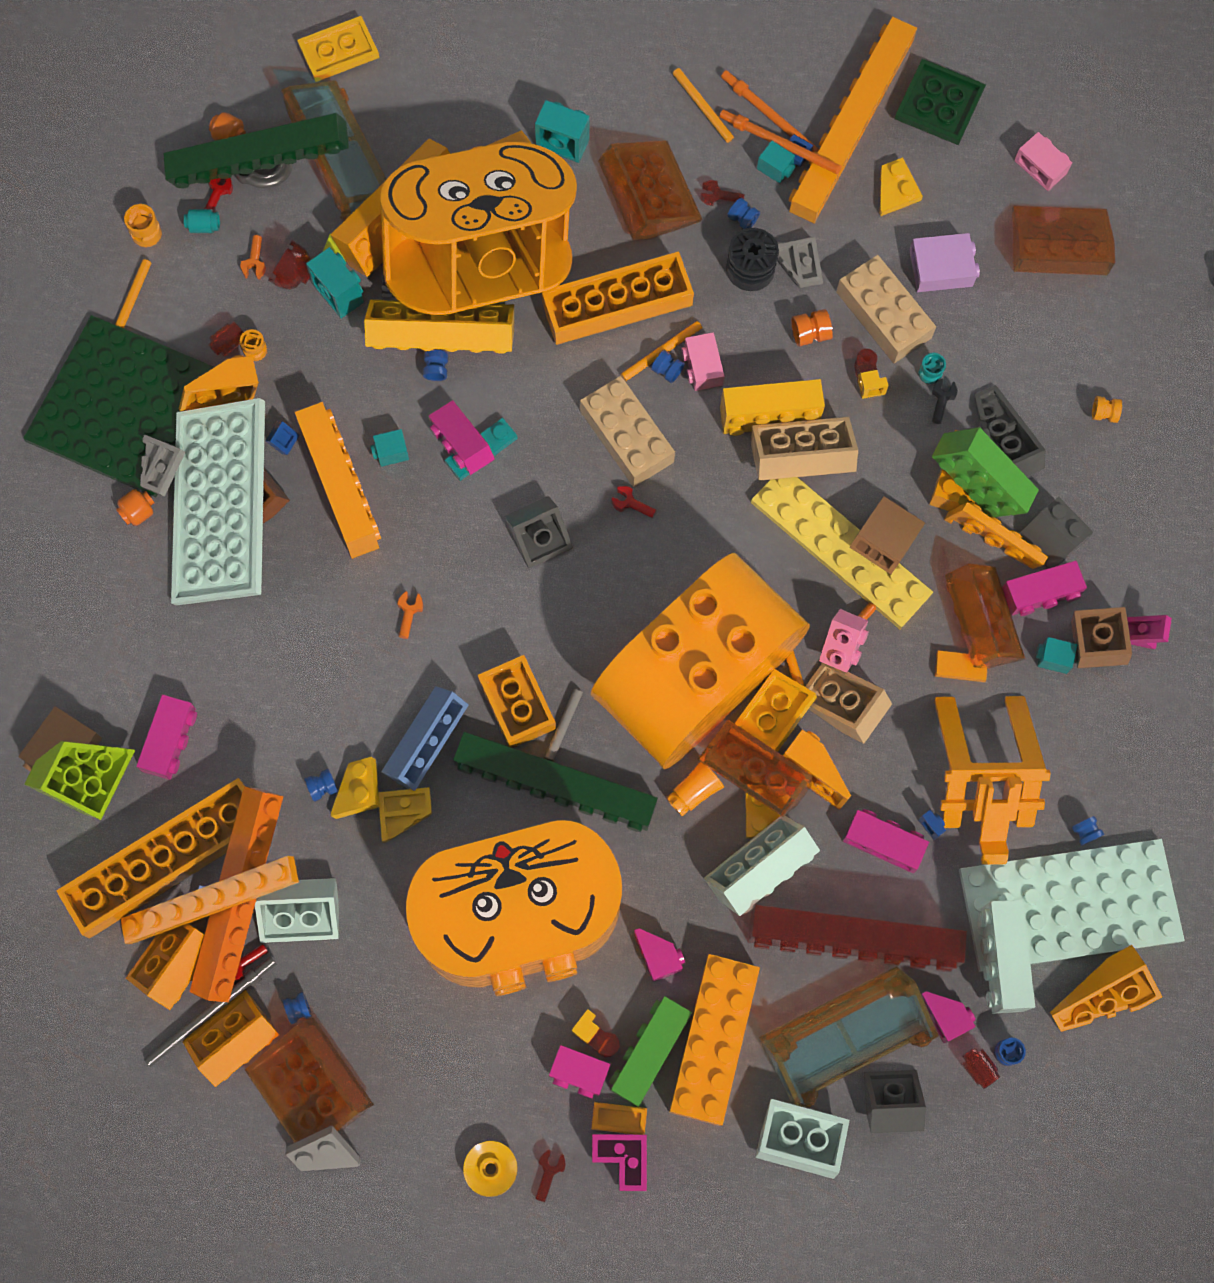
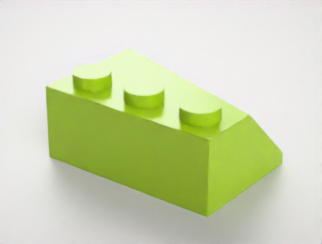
[24,741,135,820]

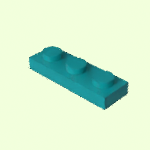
[445,418,518,481]

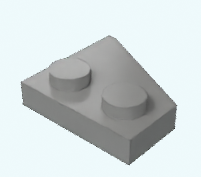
[778,237,823,288]
[140,435,186,497]
[286,1126,360,1171]

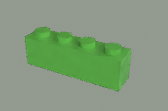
[609,996,692,1107]

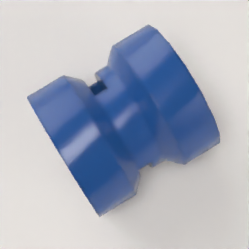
[727,197,760,229]
[423,349,448,381]
[651,350,685,383]
[304,769,338,802]
[994,1038,1026,1066]

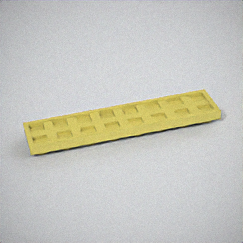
[751,477,933,630]

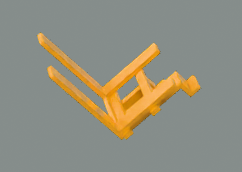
[934,696,1051,865]

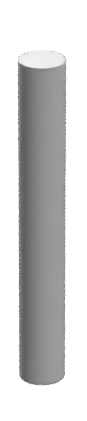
[544,689,583,761]

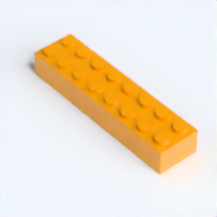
[56,778,245,939]

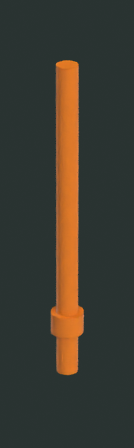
[721,70,820,152]
[719,109,841,174]

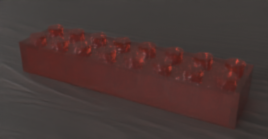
[748,905,967,972]

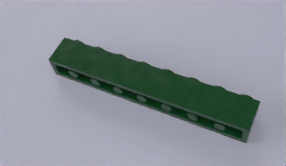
[163,113,349,188]
[453,732,658,832]

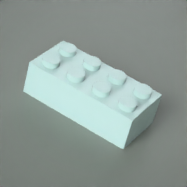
[704,814,820,916]
[978,899,1035,1014]

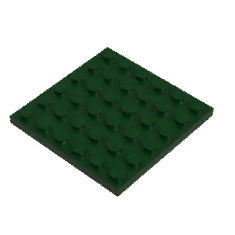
[23,315,214,497]

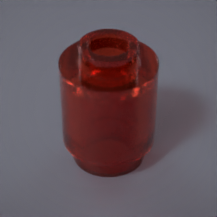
[208,321,244,357]
[962,1047,1000,1089]

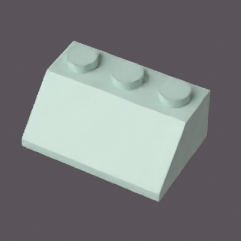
[255,878,339,943]
[755,1099,849,1179]

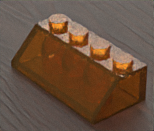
[945,563,1025,669]
[698,720,813,817]

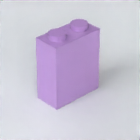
[909,233,980,292]

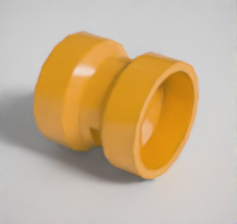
[240,329,267,361]
[1092,396,1122,423]

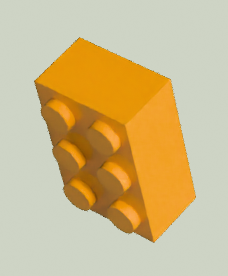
[478,655,556,748]

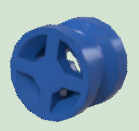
[1072,816,1105,846]
[283,992,312,1024]

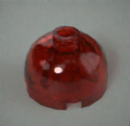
[268,240,311,290]

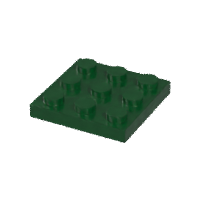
[895,59,986,145]

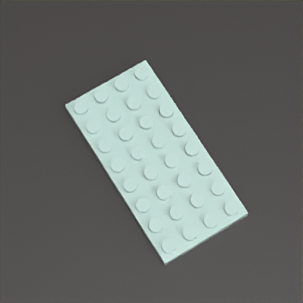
[171,398,265,605]
[959,839,1185,972]

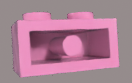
[819,609,869,673]

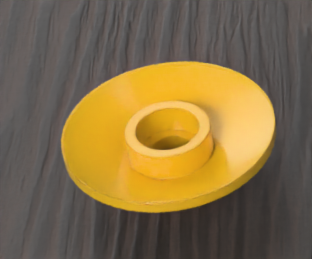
[463,1141,517,1197]

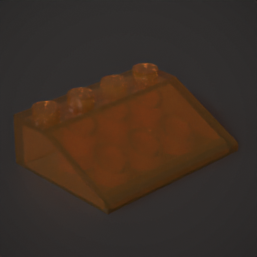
[598,141,702,240]
[1012,206,1115,275]
[245,1018,374,1143]

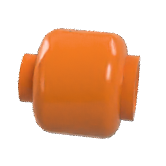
[209,112,246,141]
[116,489,154,526]

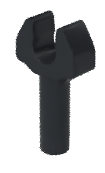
[932,379,958,424]

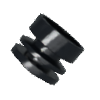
[726,228,779,291]

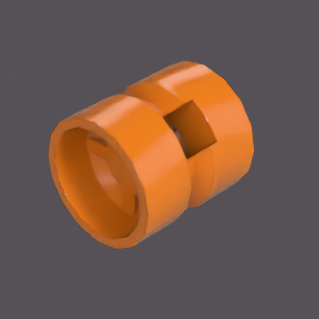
[791,309,833,347]

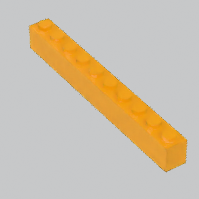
[788,17,917,224]

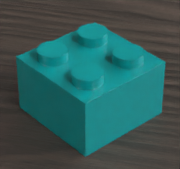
[535,100,590,163]
[306,247,364,319]

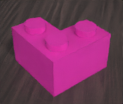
[592,1134,647,1191]

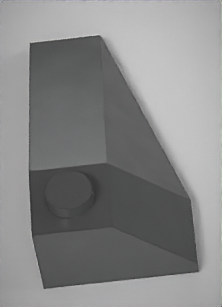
[975,385,1046,477]

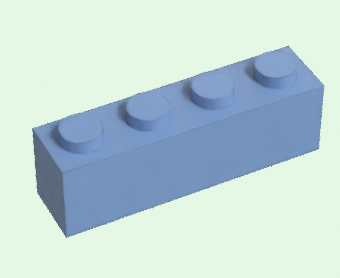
[381,686,469,791]

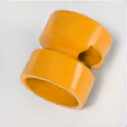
[124,204,162,247]

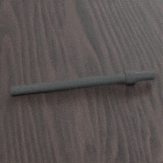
[144,956,277,1067]

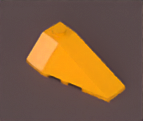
[1050,945,1162,1032]

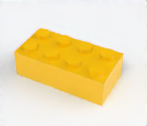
[720,379,825,436]

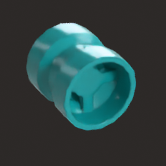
[918,353,946,384]

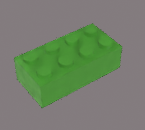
[932,427,1039,517]

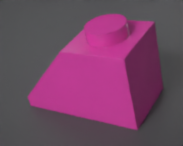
[634,928,685,982]
[918,991,976,1043]

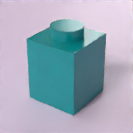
[757,141,795,184]
[370,429,409,467]
[1035,637,1077,674]

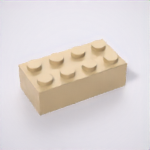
[836,255,936,364]
[580,376,675,488]
[751,417,858,480]

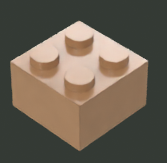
[1071,607,1132,668]

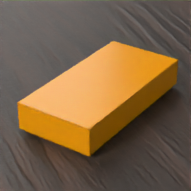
[935,650,988,682]
[591,1102,647,1135]

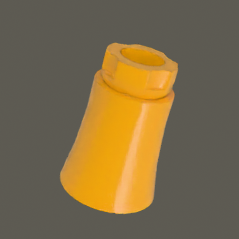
[666,760,724,816]

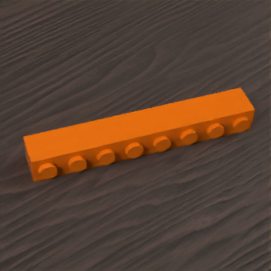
[189,786,284,1003]

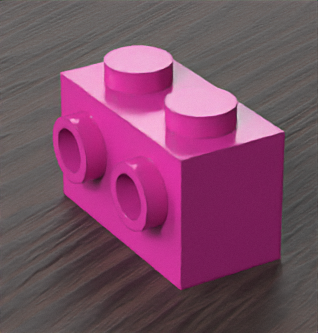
[549,1045,610,1099]

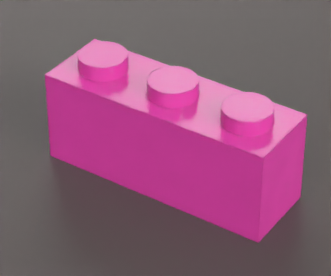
[428,400,495,475]
[1001,561,1087,616]
[136,695,197,780]
[843,809,929,874]

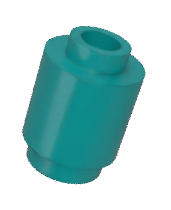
[184,209,220,233]

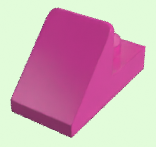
[1127,615,1172,649]

